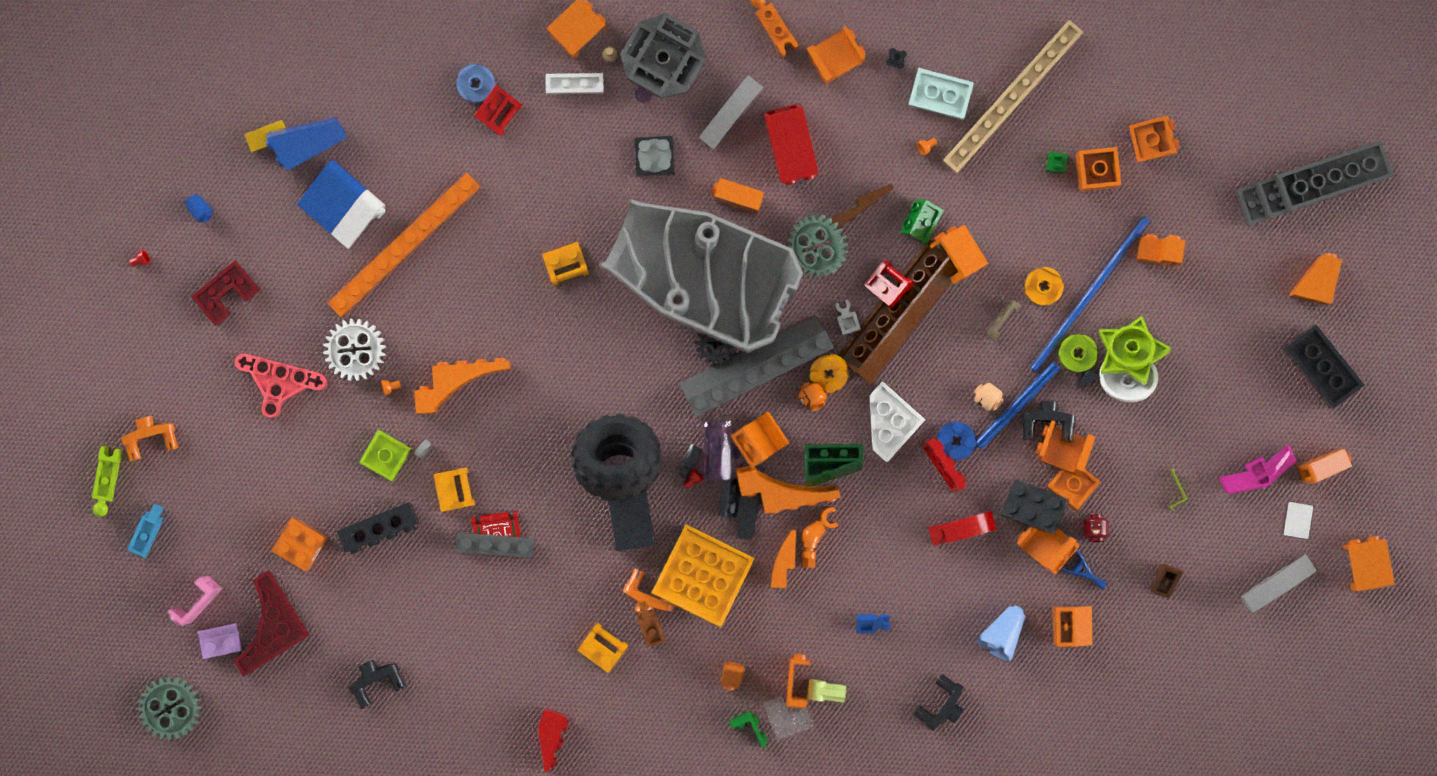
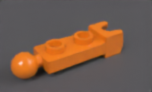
[751,0,799,58]

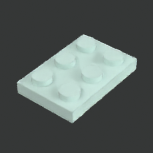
[908,68,974,120]

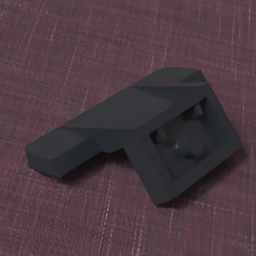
[718,465,765,538]

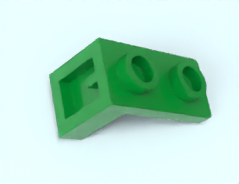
[729,710,768,749]

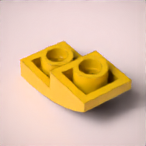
[244,120,286,152]

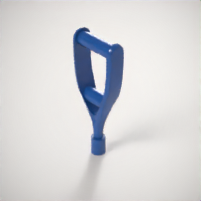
[1060,550,1107,590]

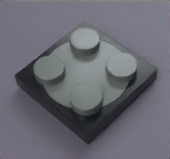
[635,136,675,176]

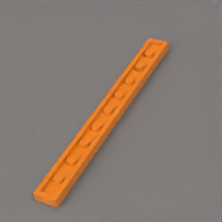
[328,173,480,317]

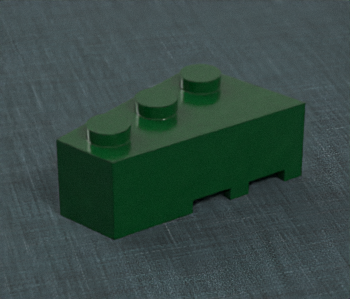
[804,444,863,488]

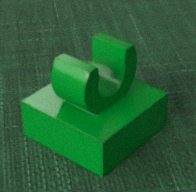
[1046,151,1068,174]

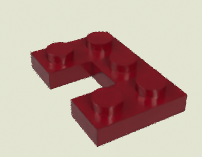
[191,260,261,326]

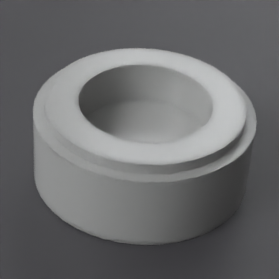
[414,439,432,458]

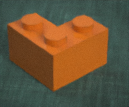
[1136,234,1186,267]

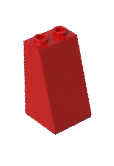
[762,103,819,185]

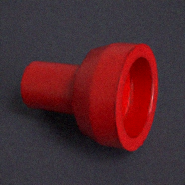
[129,250,151,267]
[683,468,704,489]

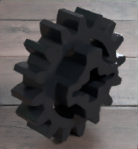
[695,334,735,366]

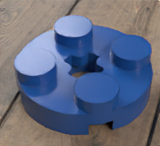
[937,422,976,460]

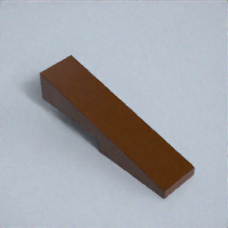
[825,183,894,229]

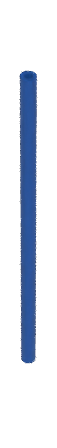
[1030,216,1150,372]

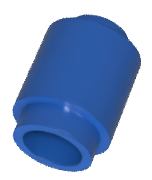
[185,194,213,223]

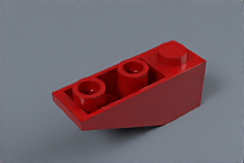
[538,708,569,773]

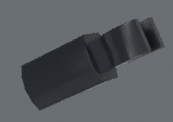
[679,444,702,478]

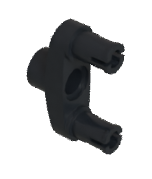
[1022,401,1076,442]
[348,659,407,709]
[913,673,964,731]

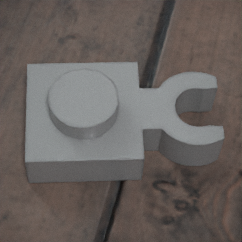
[835,300,861,336]

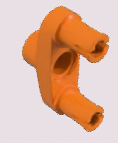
[121,415,179,462]
[623,569,675,613]

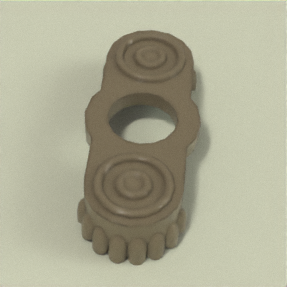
[987,300,1021,341]

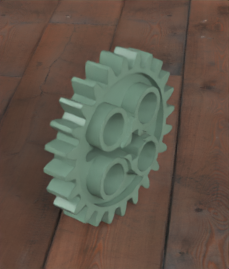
[788,214,848,277]
[137,676,202,740]

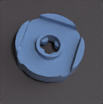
[457,64,495,104]

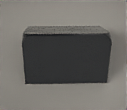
[1076,370,1100,389]

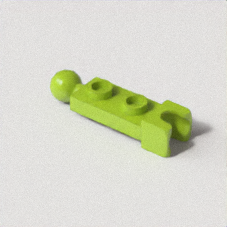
[92,446,123,517]

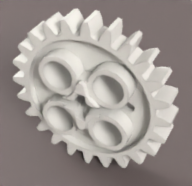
[323,319,386,381]

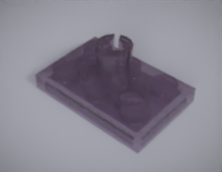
[704,421,741,480]

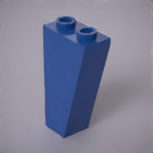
[265,117,347,171]

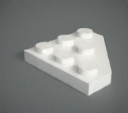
[869,381,925,463]

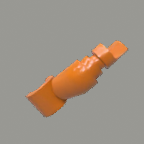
[801,506,839,568]

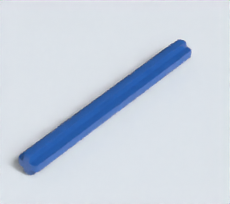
[976,362,1060,449]

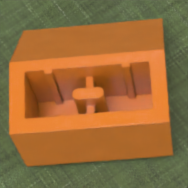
[1053,606,1092,647]

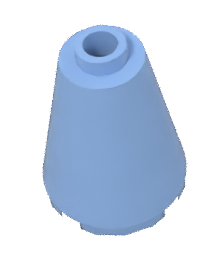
[977,605,1026,661]

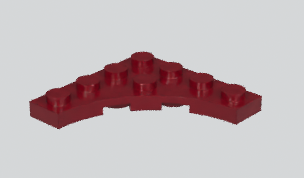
[233,570,310,677]

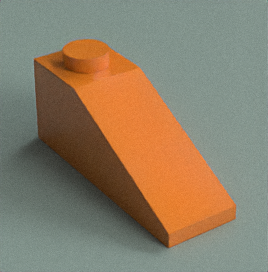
[720,660,744,691]

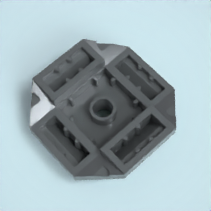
[620,13,706,99]

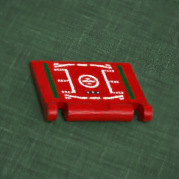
[471,511,521,537]

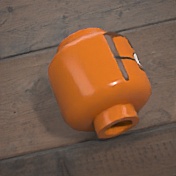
[798,382,827,411]

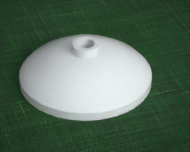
[1099,364,1158,402]

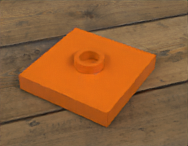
[1046,469,1101,511]

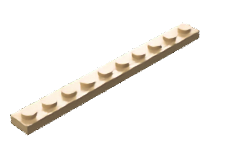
[942,20,1083,174]

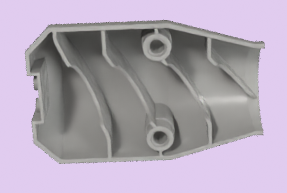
[600,200,803,352]

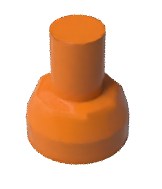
[917,138,938,156]
[381,380,401,396]

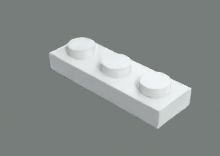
[546,73,604,94]

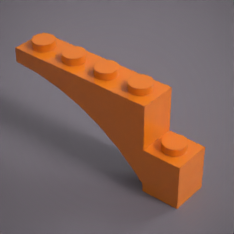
[414,358,511,414]
[736,466,841,514]

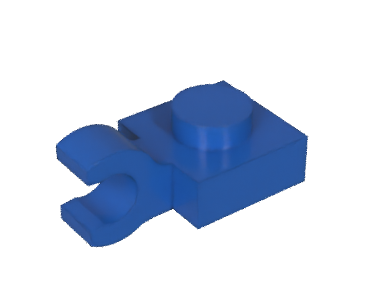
[856,614,890,633]

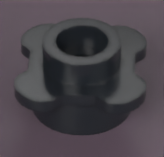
[886,48,907,69]

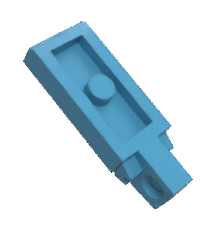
[127,504,164,558]

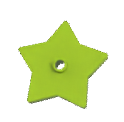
[1099,316,1171,385]

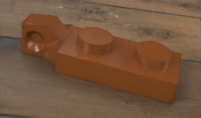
[637,601,666,647]

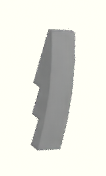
[699,75,763,150]
[1241,555,1316,613]

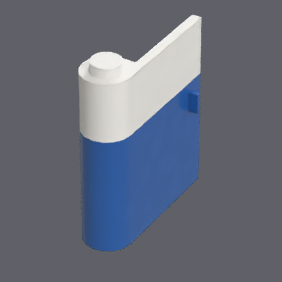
[297,160,386,249]

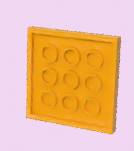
[651,524,755,628]

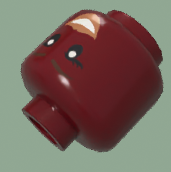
[1083,514,1109,543]

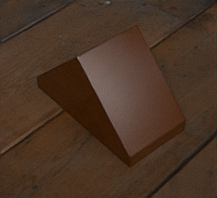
[1151,564,1183,598]

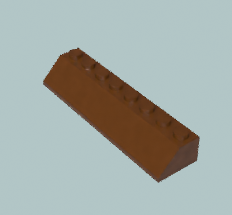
[838,239,958,384]

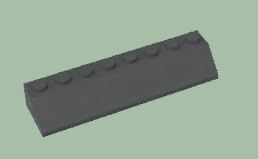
[679,315,834,418]

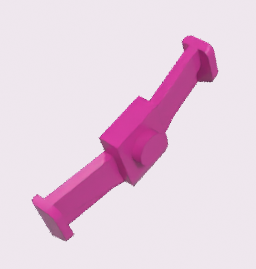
[1218,444,1297,495]

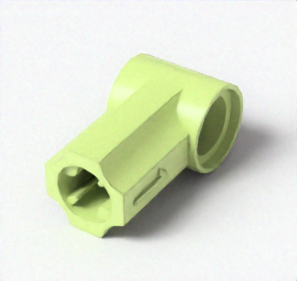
[806,679,846,703]

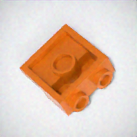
[1129,116,1180,163]

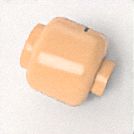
[974,383,1003,411]

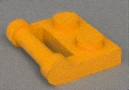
[542,242,589,287]
[433,467,475,512]
[578,622,628,673]

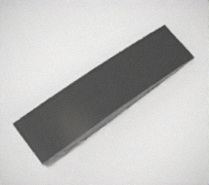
[1235,140,1394,226]

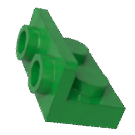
[901,198,943,244]

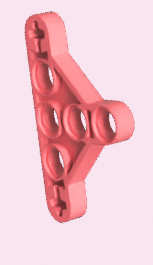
[235,354,327,418]

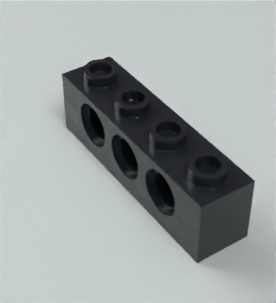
[337,502,420,554]

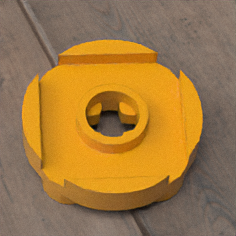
[1024,267,1064,306]
[810,354,849,393]

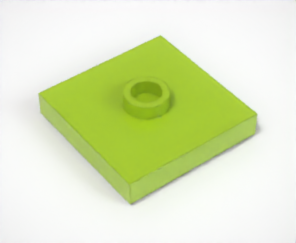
[359,429,412,482]

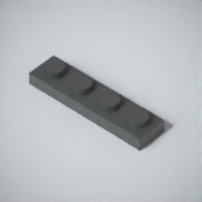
[456,532,535,558]

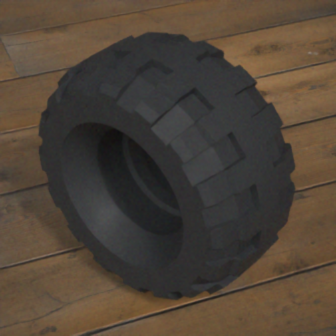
[571,414,662,502]

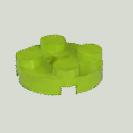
[1058,334,1097,373]

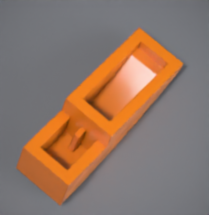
[770,530,796,588]

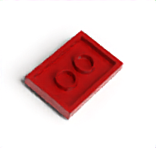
[921,438,966,493]

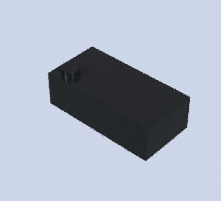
[1282,324,1365,409]
[609,491,655,551]

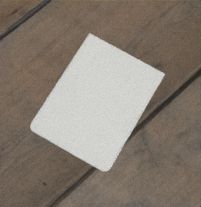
[1284,502,1313,539]

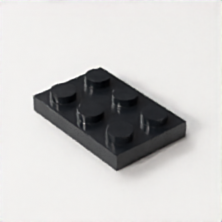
[1000,479,1069,536]

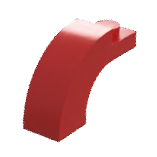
[928,511,996,546]

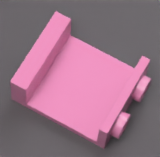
[168,576,223,625]

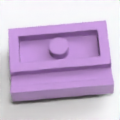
[197,623,242,659]

